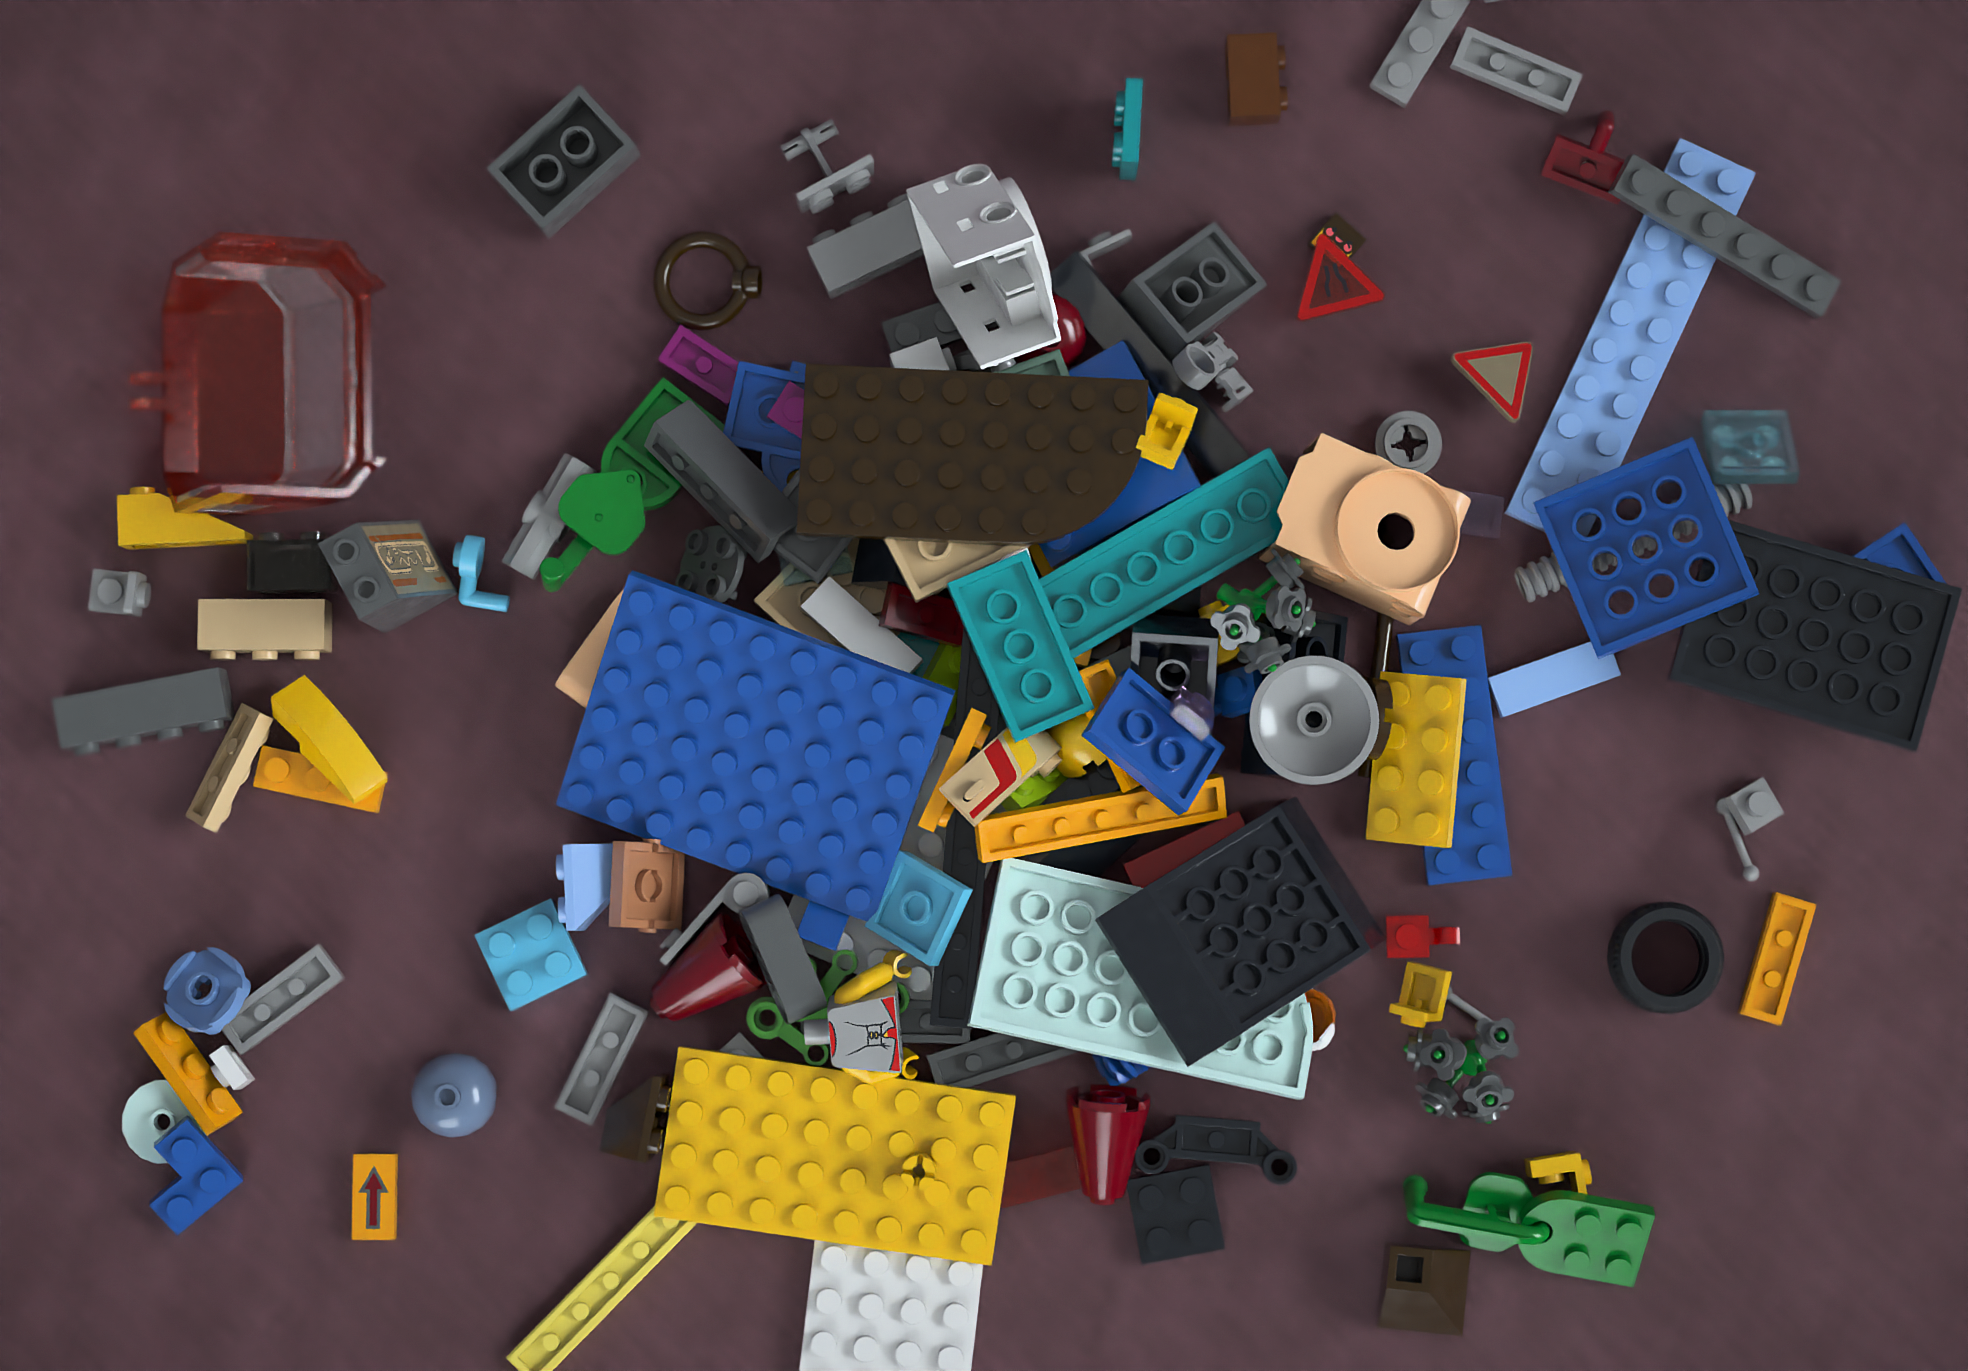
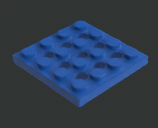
[1533,437,1759,659]

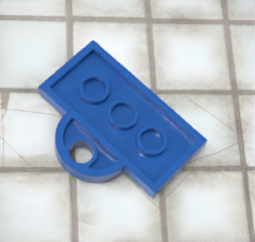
[723,361,805,492]

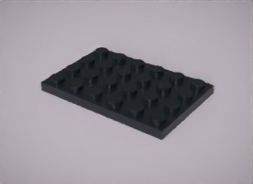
[1667,520,1962,753]

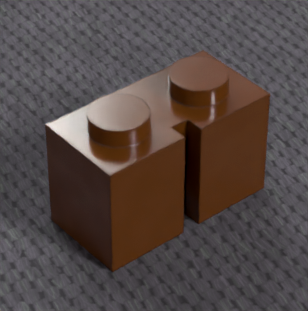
[1224,32,1288,126]

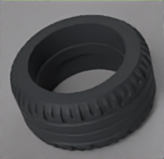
[1607,902,1724,1014]

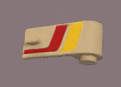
[939,727,1062,827]

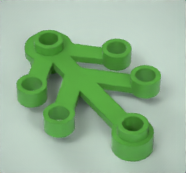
[746,949,911,1066]

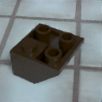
[599,1073,673,1163]
[1377,1241,1470,1336]

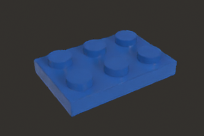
[1081,668,1225,816]

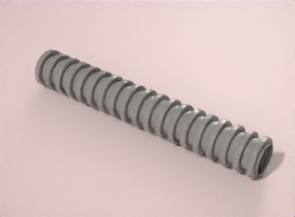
[1514,473,1753,603]

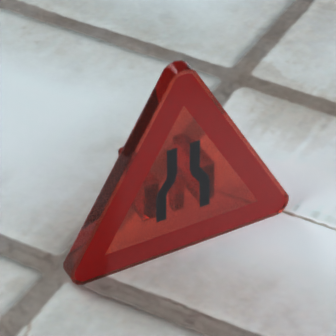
[1296,234,1385,323]

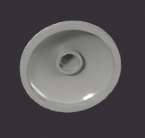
[1249,656,1379,785]

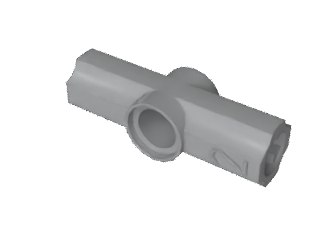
[502,453,597,580]

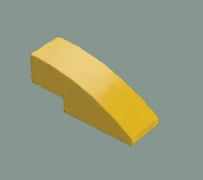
[271,674,387,804]

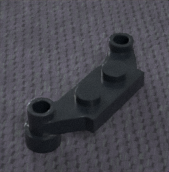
[1135,1114,1297,1185]

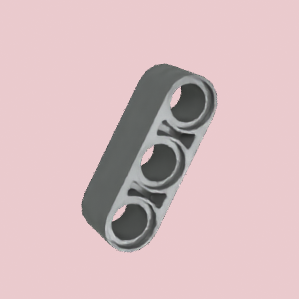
[739,894,827,1025]

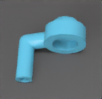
[453,535,510,613]

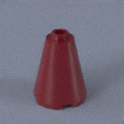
[650,914,767,1022]
[1065,1084,1151,1205]

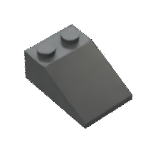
[1118,221,1268,361]

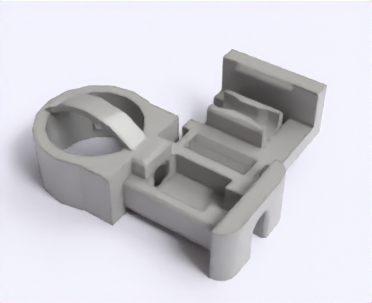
[1172,332,1254,413]

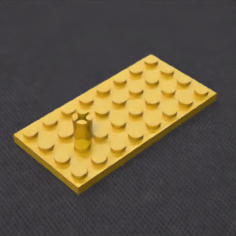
[654,1046,1016,1266]

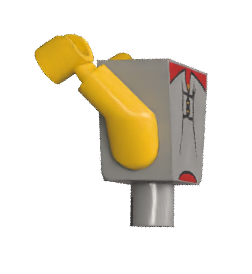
[804,949,919,1084]

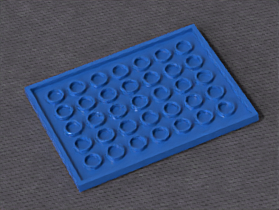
[556,570,956,922]

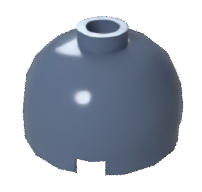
[411,1053,497,1138]

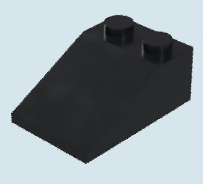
[1130,614,1219,736]

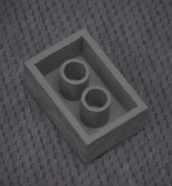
[486,84,641,239]

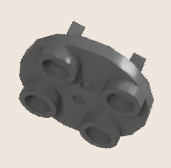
[675,525,748,603]

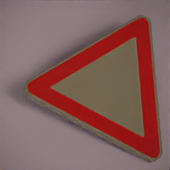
[1450,341,1533,423]

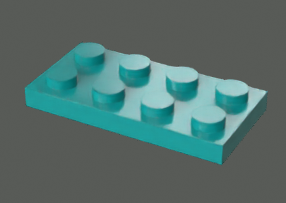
[946,550,1095,743]

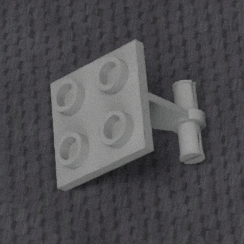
[780,118,874,214]

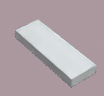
[800,576,923,674]

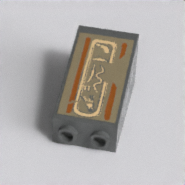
[318,520,459,634]

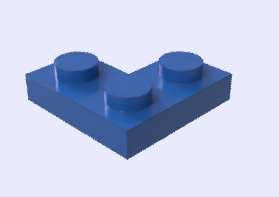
[149,1115,243,1236]

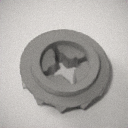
[1374,411,1442,474]

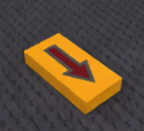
[352,1153,398,1240]

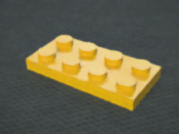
[1366,671,1467,848]

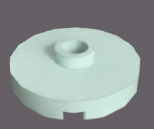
[122,1079,206,1164]

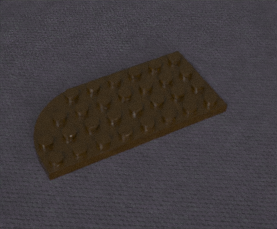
[797,364,1148,546]

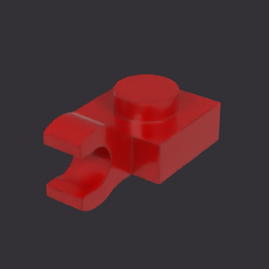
[1385,915,1460,958]

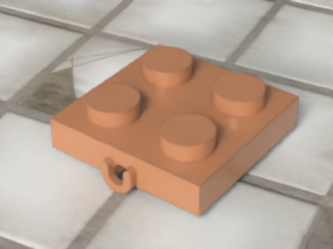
[608,839,685,933]

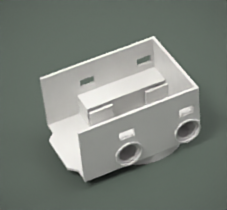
[906,164,1061,369]

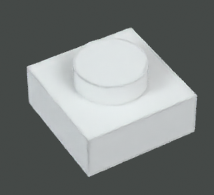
[209,1045,255,1090]

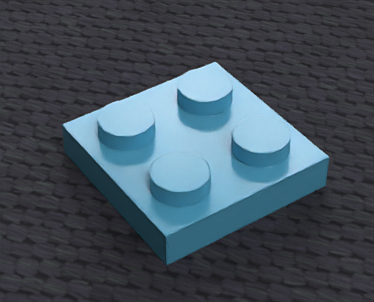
[865,850,973,966]
[474,898,588,1011]

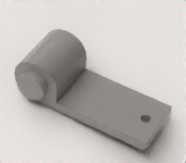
[659,873,770,966]

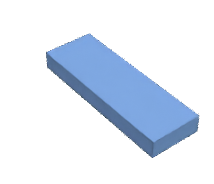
[1488,641,1621,718]

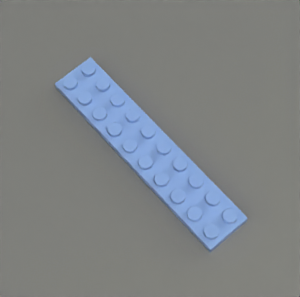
[1504,138,1756,537]

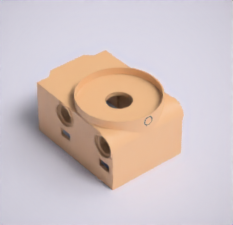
[1258,433,1471,625]

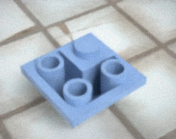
[556,843,613,931]

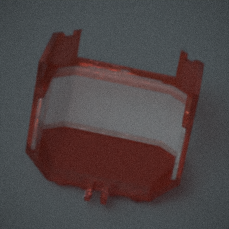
[130,231,389,516]

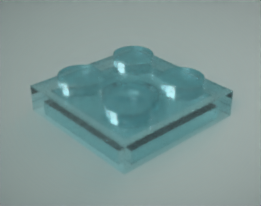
[1701,410,1800,484]

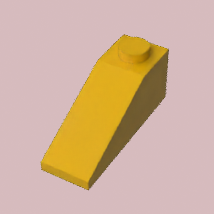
[117,487,253,550]

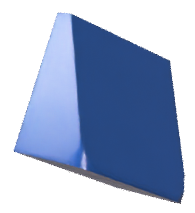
[797,901,850,951]

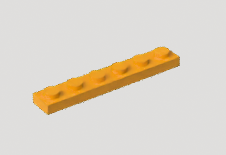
[975,773,1227,863]

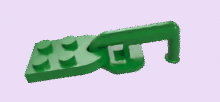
[539,377,725,592]
[1403,1172,1655,1287]

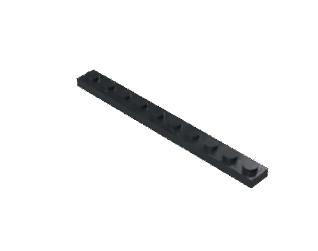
[930,626,999,1029]

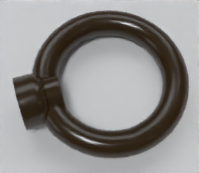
[653,231,763,331]

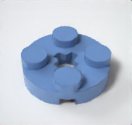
[163,947,251,1035]

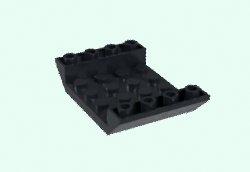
[1095,796,1387,1067]

